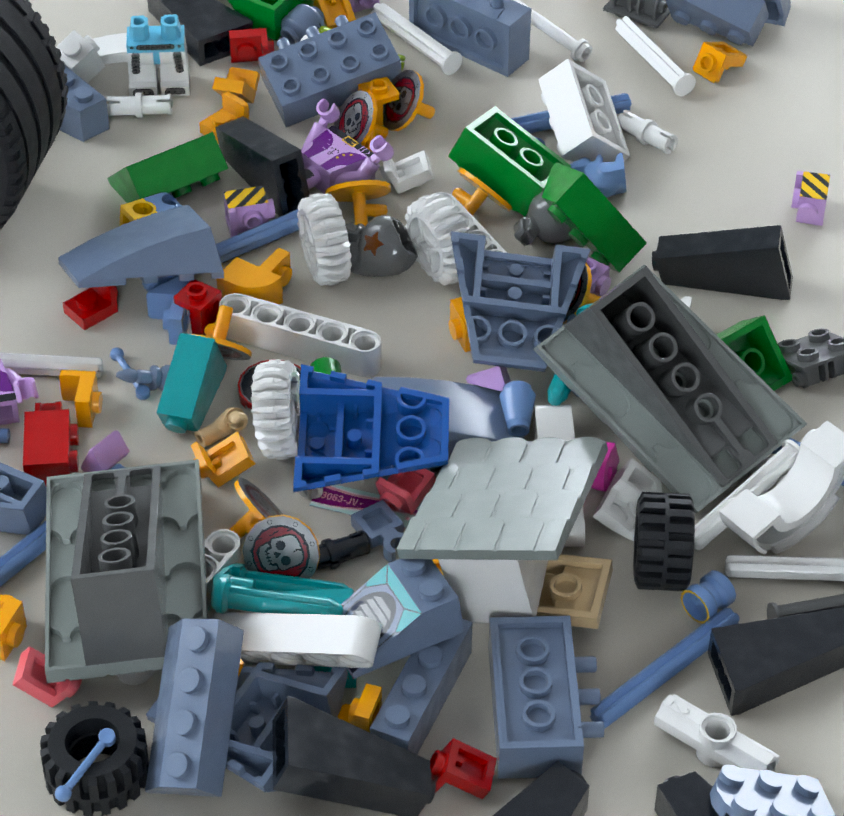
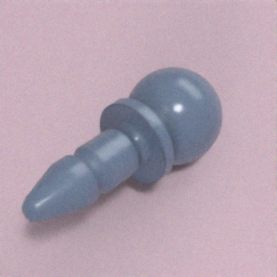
[116,365,170,391]

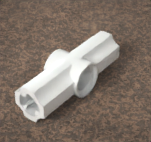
[654,694,779,772]

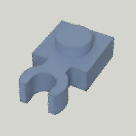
[351,500,404,562]

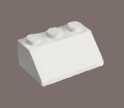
[538,59,631,162]

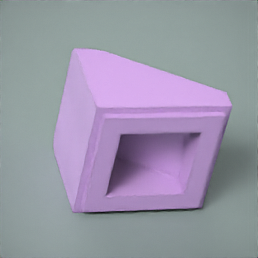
[466,366,511,392]
[81,430,130,472]

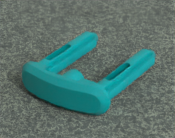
[211,563,354,615]

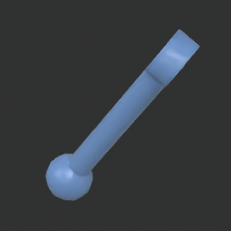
[110,347,150,400]
[55,728,116,802]

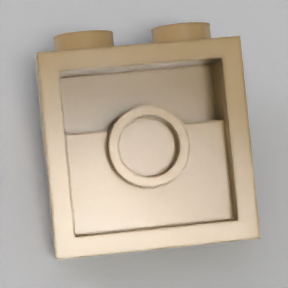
[536,554,613,629]

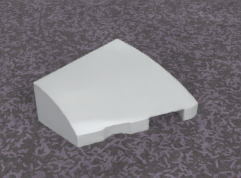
[593,458,662,541]

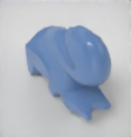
[570,153,627,198]

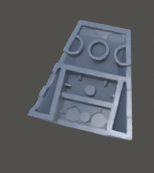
[58,205,224,288]
[450,231,591,372]
[371,377,525,480]
[146,662,348,792]

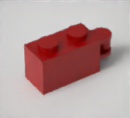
[23,401,79,485]

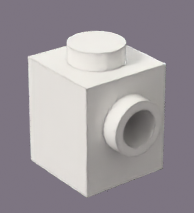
[56,30,105,83]

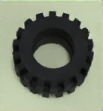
[633,492,695,592]
[40,701,149,816]

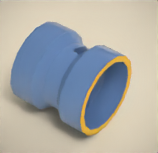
[680,570,736,624]

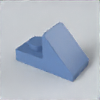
[146,276,190,345]

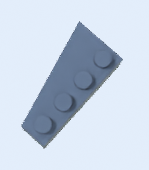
[60,65,110,142]

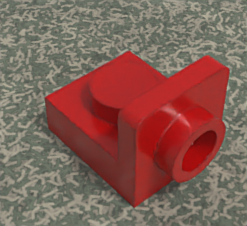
[229,28,275,63]
[173,279,222,335]
[63,286,118,330]
[430,738,497,799]

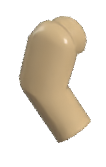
[195,407,248,448]

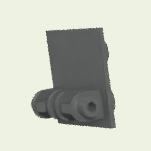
[603,0,670,28]
[778,329,844,388]

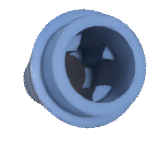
[499,381,536,437]

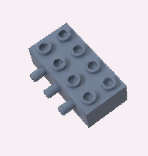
[409,0,532,77]
[258,12,402,127]
[488,616,604,779]

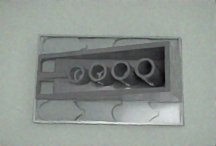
[533,265,807,513]
[45,459,209,683]

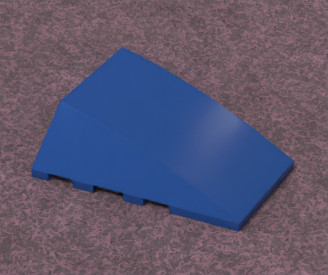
[293,364,449,493]

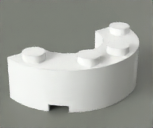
[719,420,844,555]

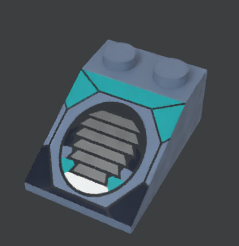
[341,559,464,679]

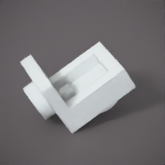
[379,150,434,194]

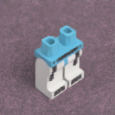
[126,14,190,96]

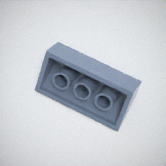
[145,618,244,797]

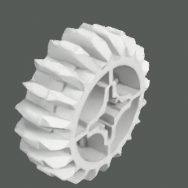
[297,193,352,286]
[405,194,470,286]
[251,359,300,460]

